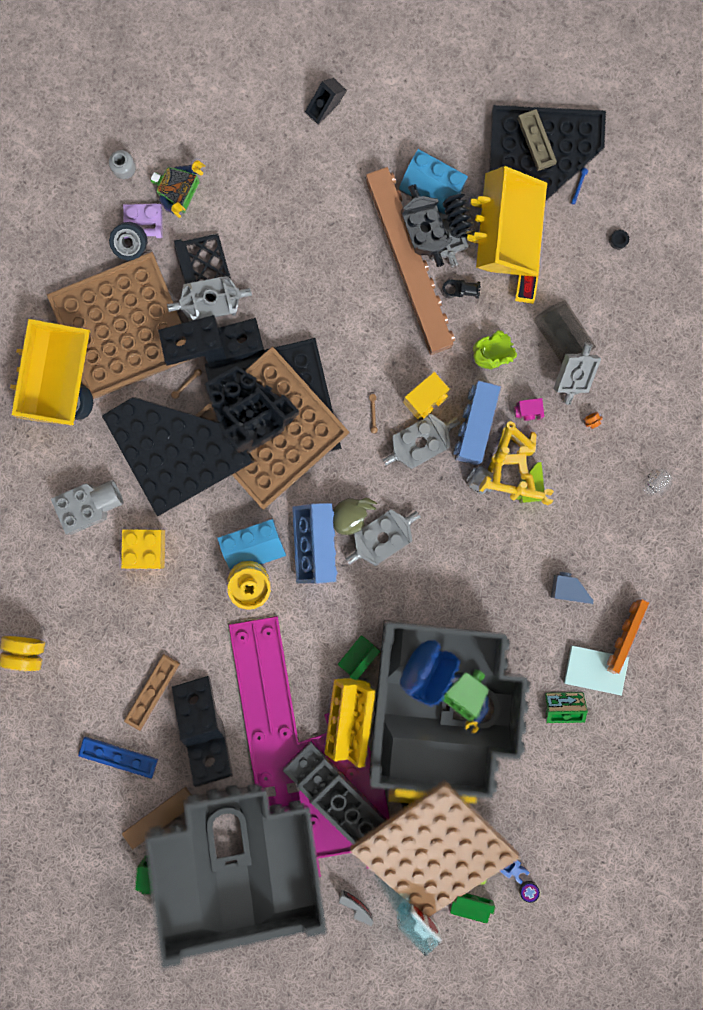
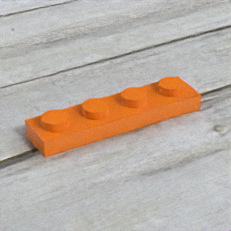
[607,599,649,674]

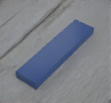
[78,737,158,779]

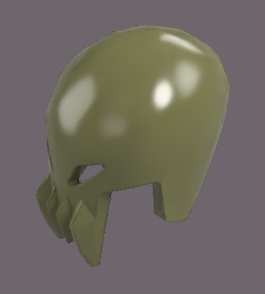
[333,497,377,535]

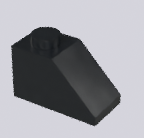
[305,77,347,125]

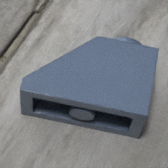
[551,572,594,604]

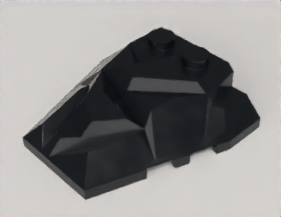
[204,366,300,452]

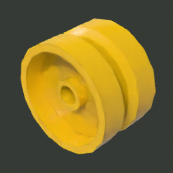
[227,561,271,610]
[0,636,45,671]

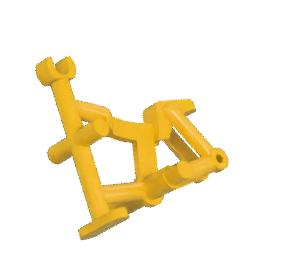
[479,421,554,505]

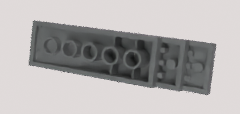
[283,741,387,844]

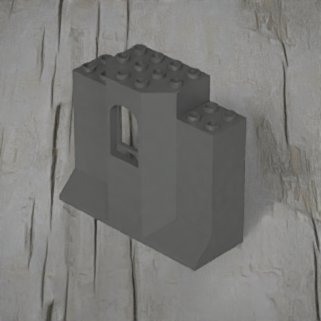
[369,620,530,799]
[146,784,327,970]

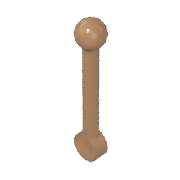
[171,369,202,399]
[369,394,378,434]

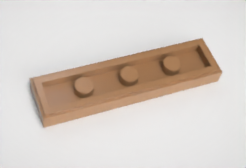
[124,654,181,731]
[122,786,192,850]

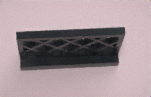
[174,234,231,301]

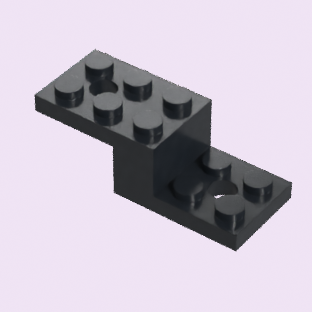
[158,315,265,368]
[172,676,233,788]

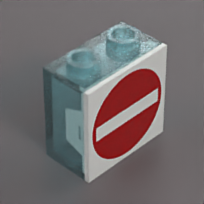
[396,902,442,956]

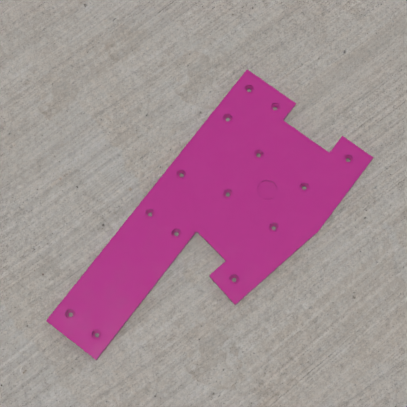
[229,616,390,877]

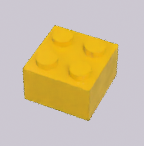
[403,372,450,419]
[121,530,165,569]

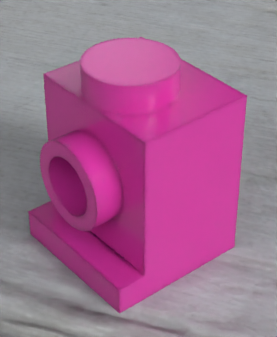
[514,398,545,421]

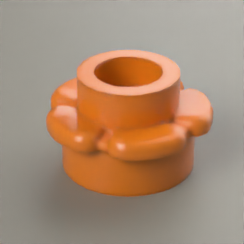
[584,412,603,429]

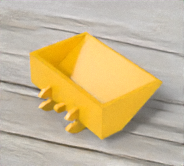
[467,166,547,277]
[10,319,90,426]

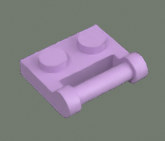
[123,204,163,239]

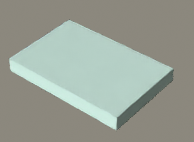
[564,645,629,696]

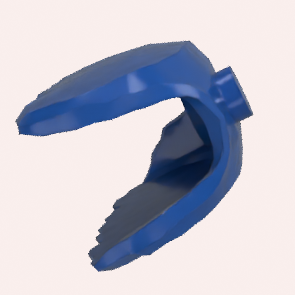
[400,640,460,706]

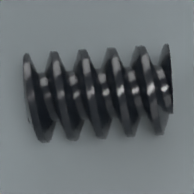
[443,194,476,238]

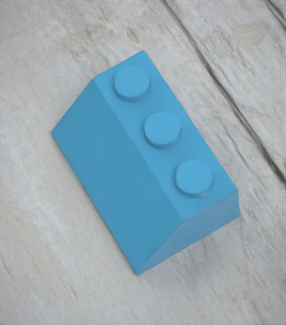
[398,149,468,214]
[217,519,286,570]

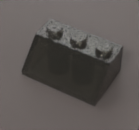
[533,300,596,364]

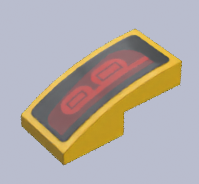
[515,264,540,304]

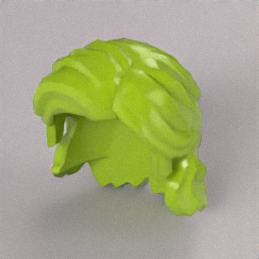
[473,330,517,370]

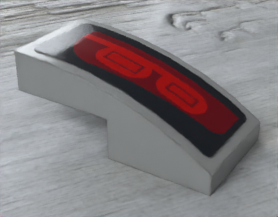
[339,889,373,926]

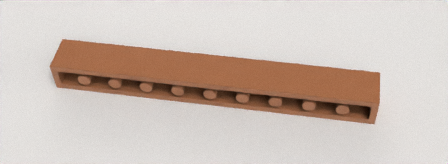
[366,167,455,355]

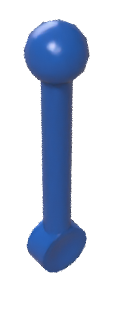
[571,168,588,205]

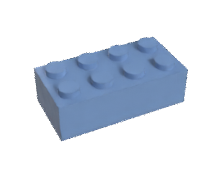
[453,381,501,465]
[292,503,337,584]

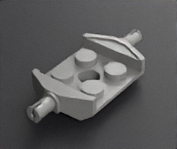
[167,276,252,321]
[382,414,460,469]
[346,510,421,566]

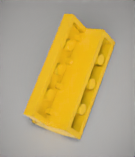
[324,678,375,767]

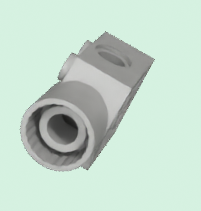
[51,480,124,535]

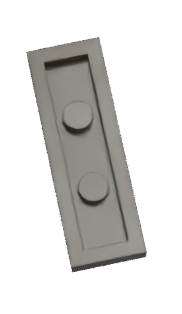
[518,109,557,171]

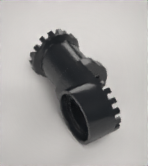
[441,279,481,299]

